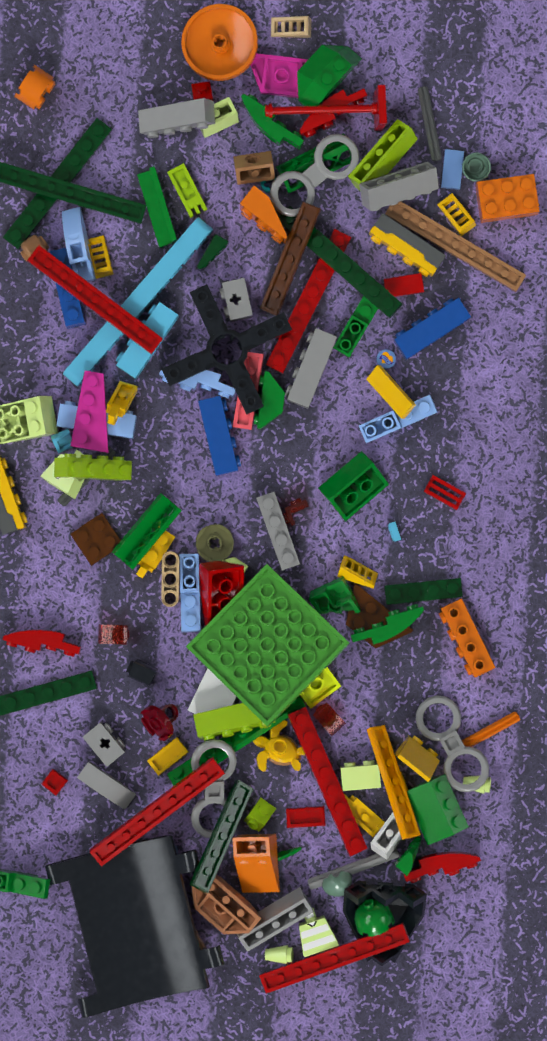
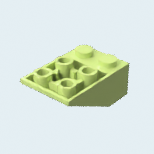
[0,396,58,444]

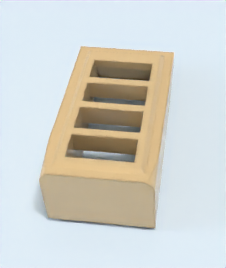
[271,16,311,38]

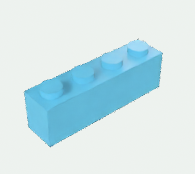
[116,302,179,379]

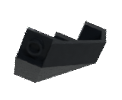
[343,881,427,966]

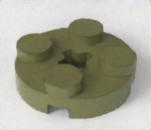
[196,524,234,562]

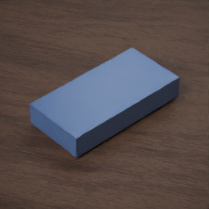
[441,149,464,190]

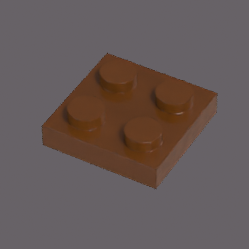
[70,513,121,566]

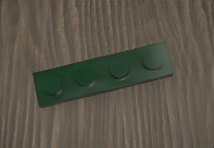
[384,578,463,605]

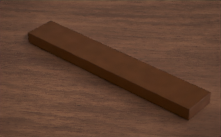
[260,202,321,316]

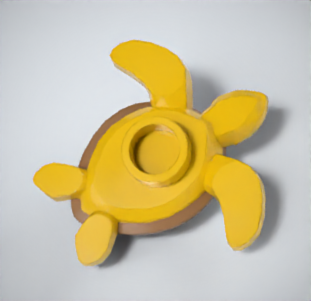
[253,720,305,772]

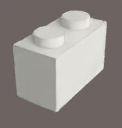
[371,812,402,860]

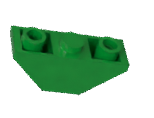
[254,371,285,430]

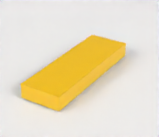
[366,365,416,419]

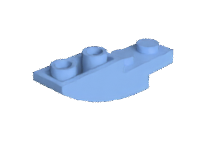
[62,207,96,282]
[159,370,236,399]
[359,395,438,443]
[179,554,201,632]

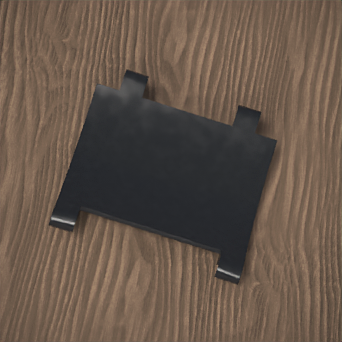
[45,835,225,1018]

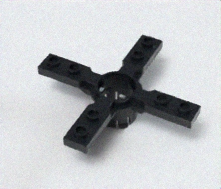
[162,284,292,415]

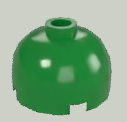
[355,899,394,937]

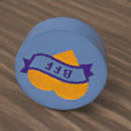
[376,349,396,369]

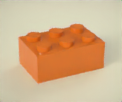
[475,174,540,223]

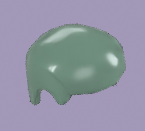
[462,152,491,182]
[322,871,352,897]

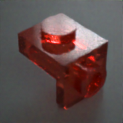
[283,498,309,526]
[98,624,129,645]
[313,703,346,736]

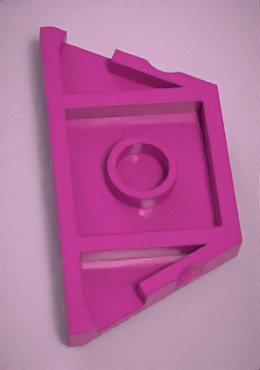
[250,53,308,98]

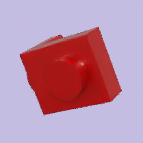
[191,81,213,101]

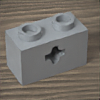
[219,278,253,322]
[83,721,126,767]

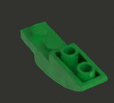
[241,93,304,150]
[333,288,389,357]
[350,604,424,645]
[0,869,50,899]

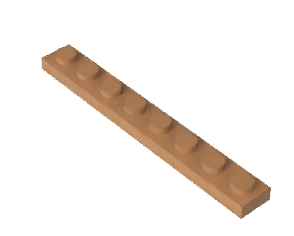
[385,201,526,292]

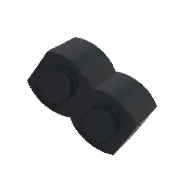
[126,659,158,687]

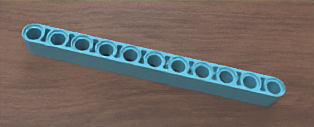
[63,217,214,387]

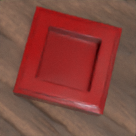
[41,769,68,795]

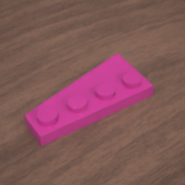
[70,370,109,453]

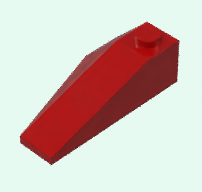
[199,561,244,627]

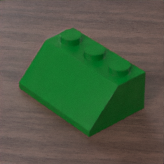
[318,451,389,521]
[407,774,469,845]

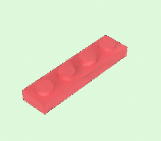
[233,352,264,430]

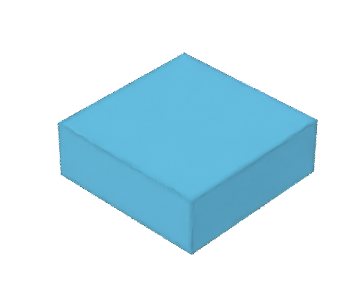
[51,429,73,453]
[387,522,401,542]

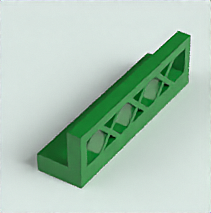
[276,133,351,193]
[137,166,177,248]
[112,493,182,570]

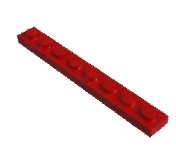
[266,229,351,374]
[27,245,163,354]
[287,707,368,857]
[89,757,225,867]
[259,923,410,994]

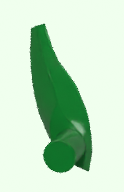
[278,847,302,861]

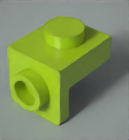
[244,798,276,832]

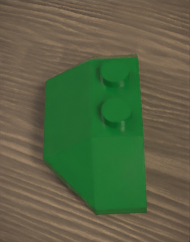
[297,45,362,106]

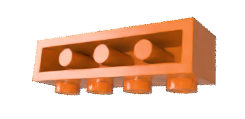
[439,598,495,678]

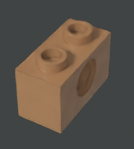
[233,151,275,185]

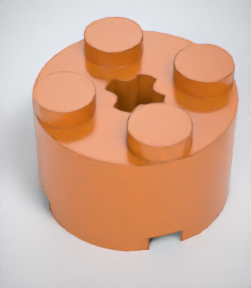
[14,65,55,110]

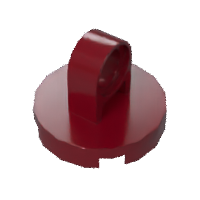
[141,704,178,741]

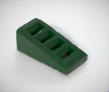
[197,234,229,272]

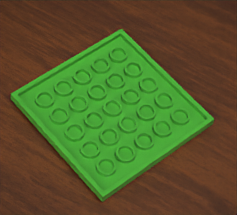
[186,564,350,727]

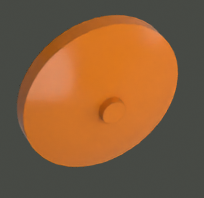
[181,4,258,81]

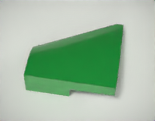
[309,576,361,614]
[395,835,422,876]

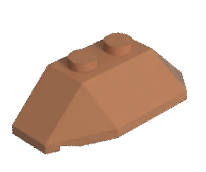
[191,875,262,934]

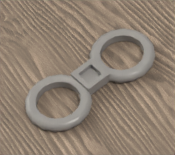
[270,134,359,217]
[415,695,489,792]
[191,739,237,838]

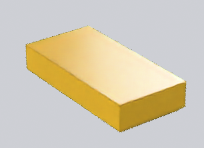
[147,737,189,776]

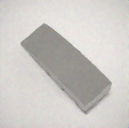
[77,761,136,809]

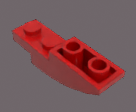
[299,89,367,138]
[2,630,82,657]
[403,851,481,883]

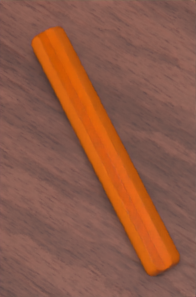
[462,712,520,747]

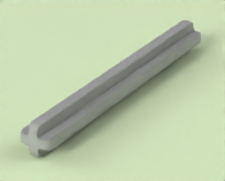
[307,848,399,890]

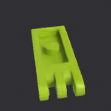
[167,163,208,218]

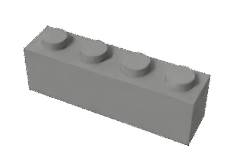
[138,98,215,138]
[359,162,439,211]
[285,328,337,409]
[256,492,300,571]
[237,887,314,952]

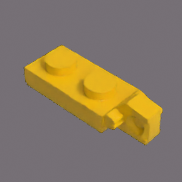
[106,381,138,425]
[136,530,175,578]
[344,794,385,837]

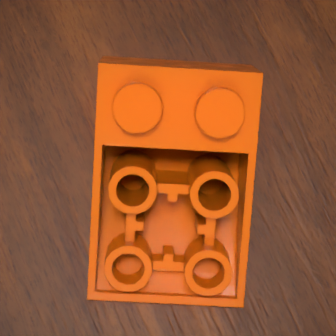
[240,186,287,244]
[232,834,280,893]

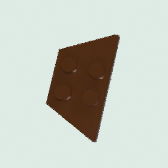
[345,584,413,649]

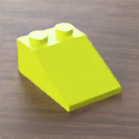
[300,667,341,709]

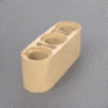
[161,551,180,607]

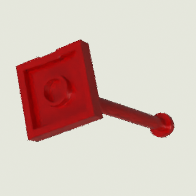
[265,85,387,131]

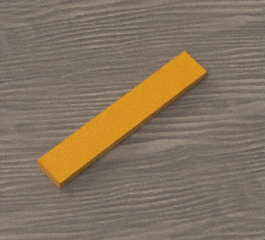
[366,725,421,840]

